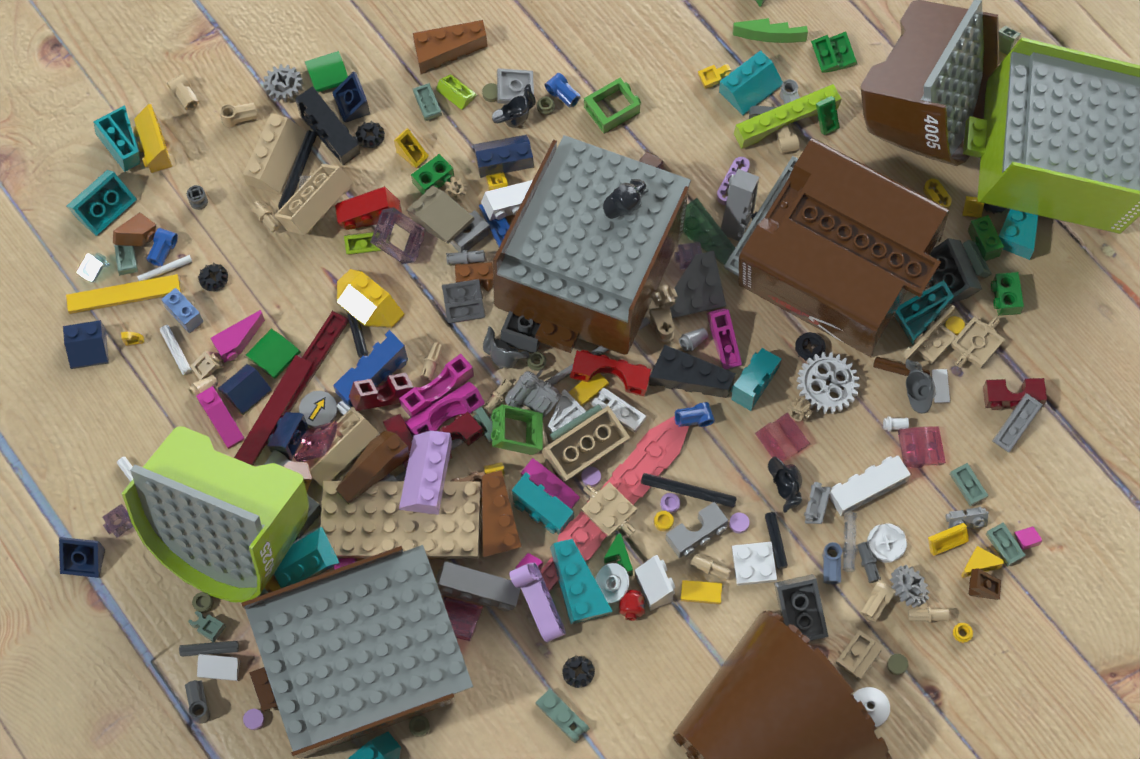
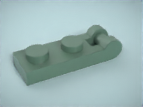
[535,689,590,743]

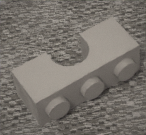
[666,502,728,558]

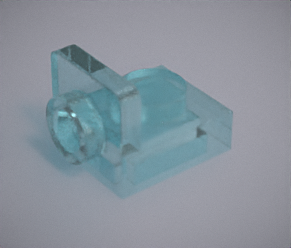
[77,253,110,283]

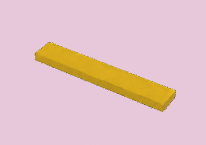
[66,274,181,314]

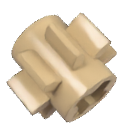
[444,177,467,200]
[653,285,678,309]
[787,398,813,422]

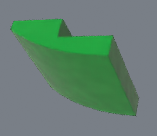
[811,31,858,73]
[305,51,348,92]
[246,328,301,379]

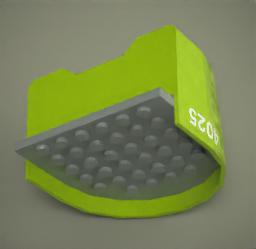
[122,426,309,603]

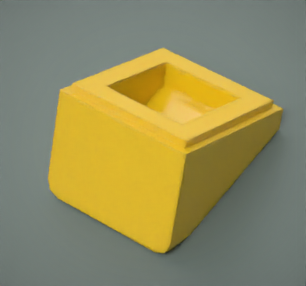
[484,462,505,476]

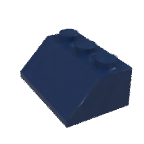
[473,134,534,178]

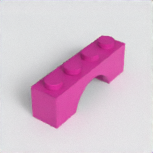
[399,354,474,418]
[405,382,485,437]

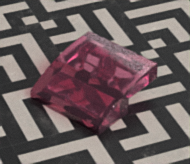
[755,412,810,462]
[294,421,338,462]
[898,426,946,468]
[443,596,483,642]

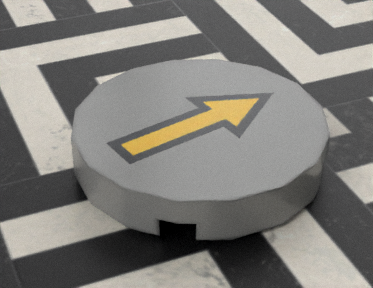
[299,391,338,429]

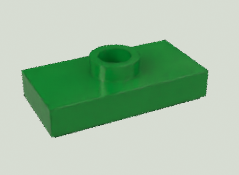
[816,96,840,135]

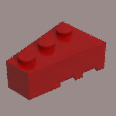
[335,186,403,230]

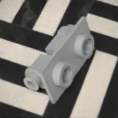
[804,482,831,524]
[945,507,989,529]

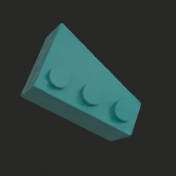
[894,280,954,345]
[512,472,574,535]

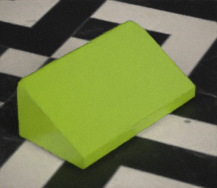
[436,74,477,110]
[344,231,383,255]

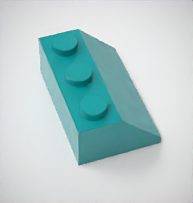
[719,50,783,116]
[66,170,137,236]
[274,527,339,588]

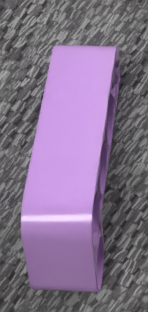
[510,562,566,643]

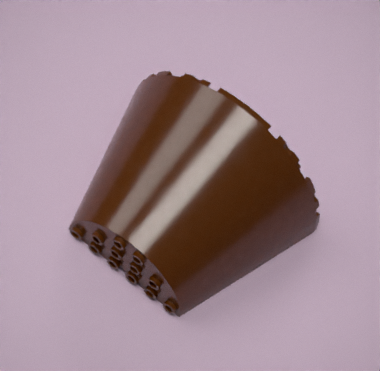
[673,610,892,759]

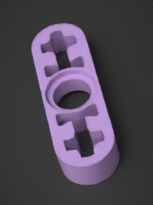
[717,157,750,205]

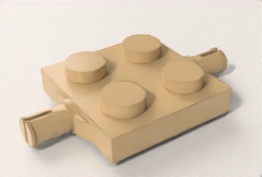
[950,317,1005,369]
[581,482,637,538]

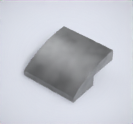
[442,279,485,323]

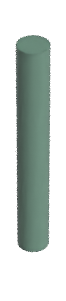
[550,404,602,441]

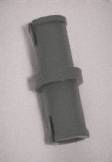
[856,541,881,583]

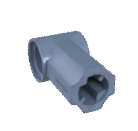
[822,542,842,585]

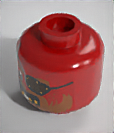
[619,590,646,621]

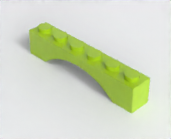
[734,84,842,149]

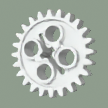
[796,352,860,414]

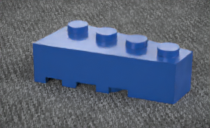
[333,330,408,407]

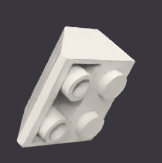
[635,555,675,611]

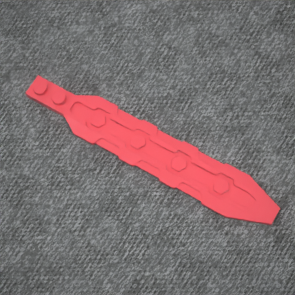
[540,416,689,592]

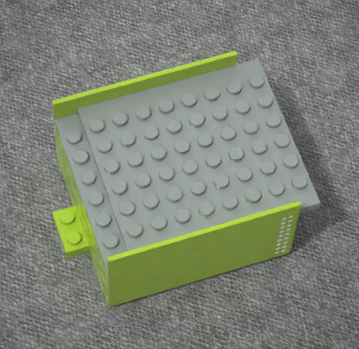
[963,37,1140,234]

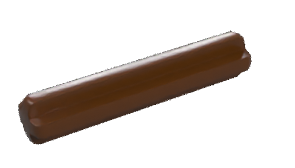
[873,357,930,376]

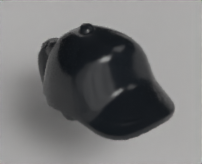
[492,84,536,128]
[603,179,647,219]
[768,456,802,513]

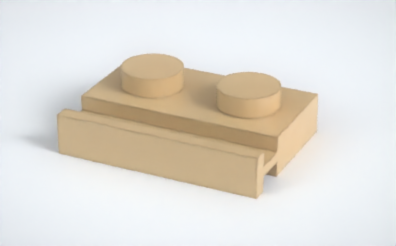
[836,630,883,680]

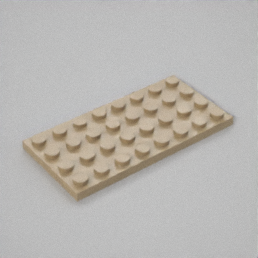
[320,481,481,559]

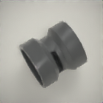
[186,185,208,210]

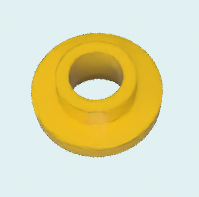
[953,623,973,643]

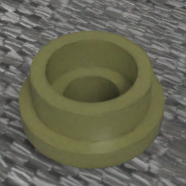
[537,96,555,114]
[527,352,546,371]

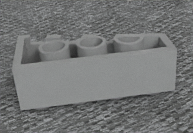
[720,169,759,242]
[436,562,520,611]

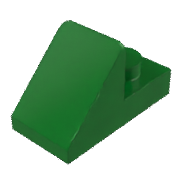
[604,533,633,576]

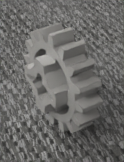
[263,64,303,102]
[890,565,930,608]

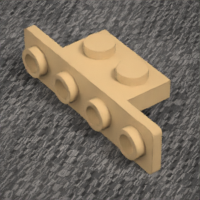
[902,305,957,365]

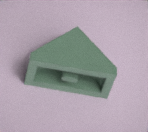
[999,26,1021,55]

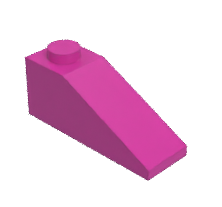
[706,308,742,369]
[211,310,265,363]
[196,386,245,449]

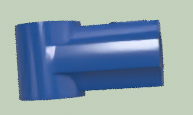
[544,72,581,108]
[147,228,178,267]
[674,402,715,427]

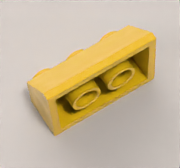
[133,104,172,173]

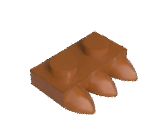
[455,262,493,292]

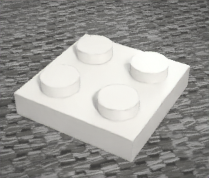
[732,542,777,586]

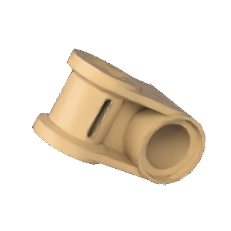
[650,306,674,343]

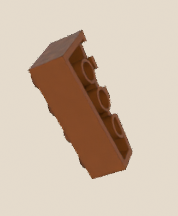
[413,20,488,74]

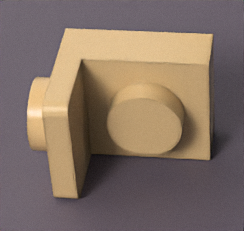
[190,351,225,380]

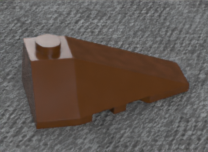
[336,430,409,504]

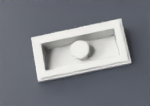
[197,654,241,681]

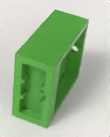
[584,78,641,134]
[491,404,543,455]

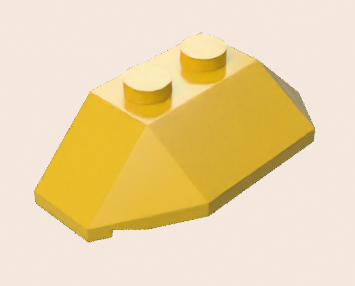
[337,269,405,328]

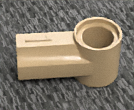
[167,74,199,111]
[220,103,258,128]
[776,123,799,154]
[860,580,896,622]

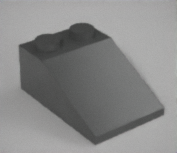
[500,311,541,353]
[774,574,828,641]

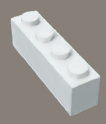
[829,455,911,516]

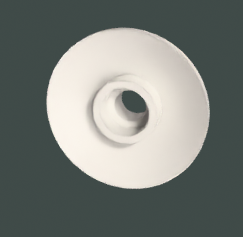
[595,563,629,603]
[853,687,890,727]

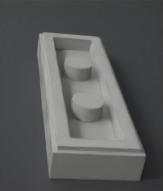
[992,393,1043,452]

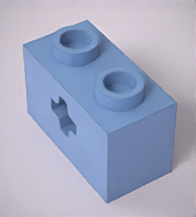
[161,288,204,333]

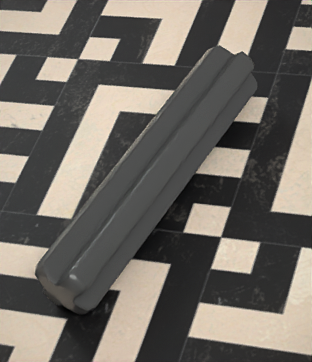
[179,641,239,657]

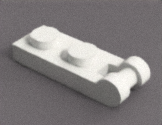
[591,388,646,433]

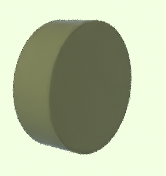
[482,83,497,102]
[192,592,213,613]
[887,654,908,675]
[409,715,430,737]

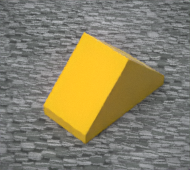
[394,128,429,168]
[486,172,508,191]
[961,546,1004,578]

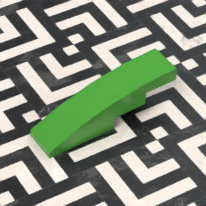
[732,18,808,43]

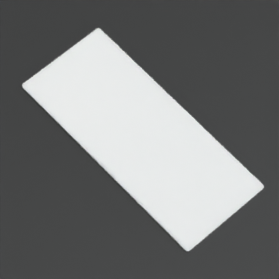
[932,369,950,403]

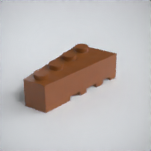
[482,470,521,557]

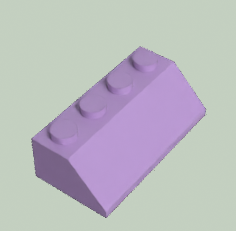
[399,431,452,515]

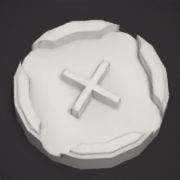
[867,523,907,563]

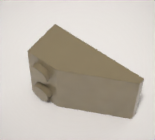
[407,186,475,244]

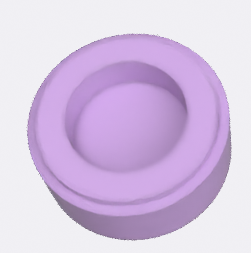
[581,467,601,487]
[660,493,680,514]
[729,513,749,533]
[243,709,265,730]

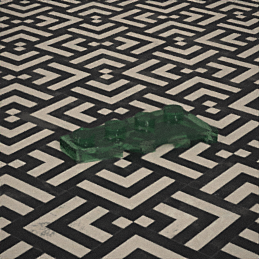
[683,198,735,266]

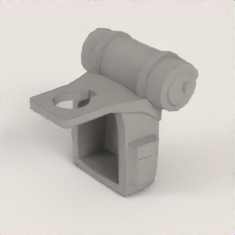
[505,369,562,418]

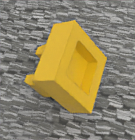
[962,196,984,218]

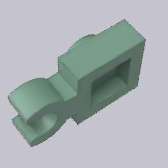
[188,611,226,642]

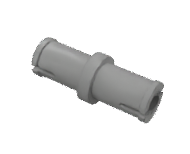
[446,250,485,265]

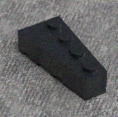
[295,86,360,165]
[649,345,736,398]

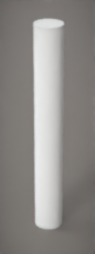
[137,255,192,281]

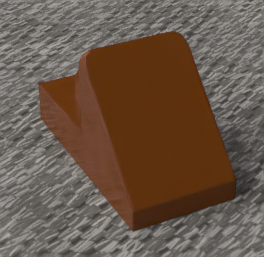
[968,568,1001,600]

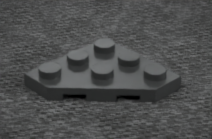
[670,251,726,318]

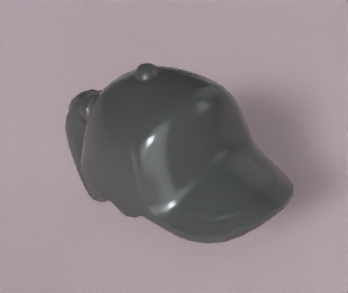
[483,326,530,369]
[906,359,936,414]

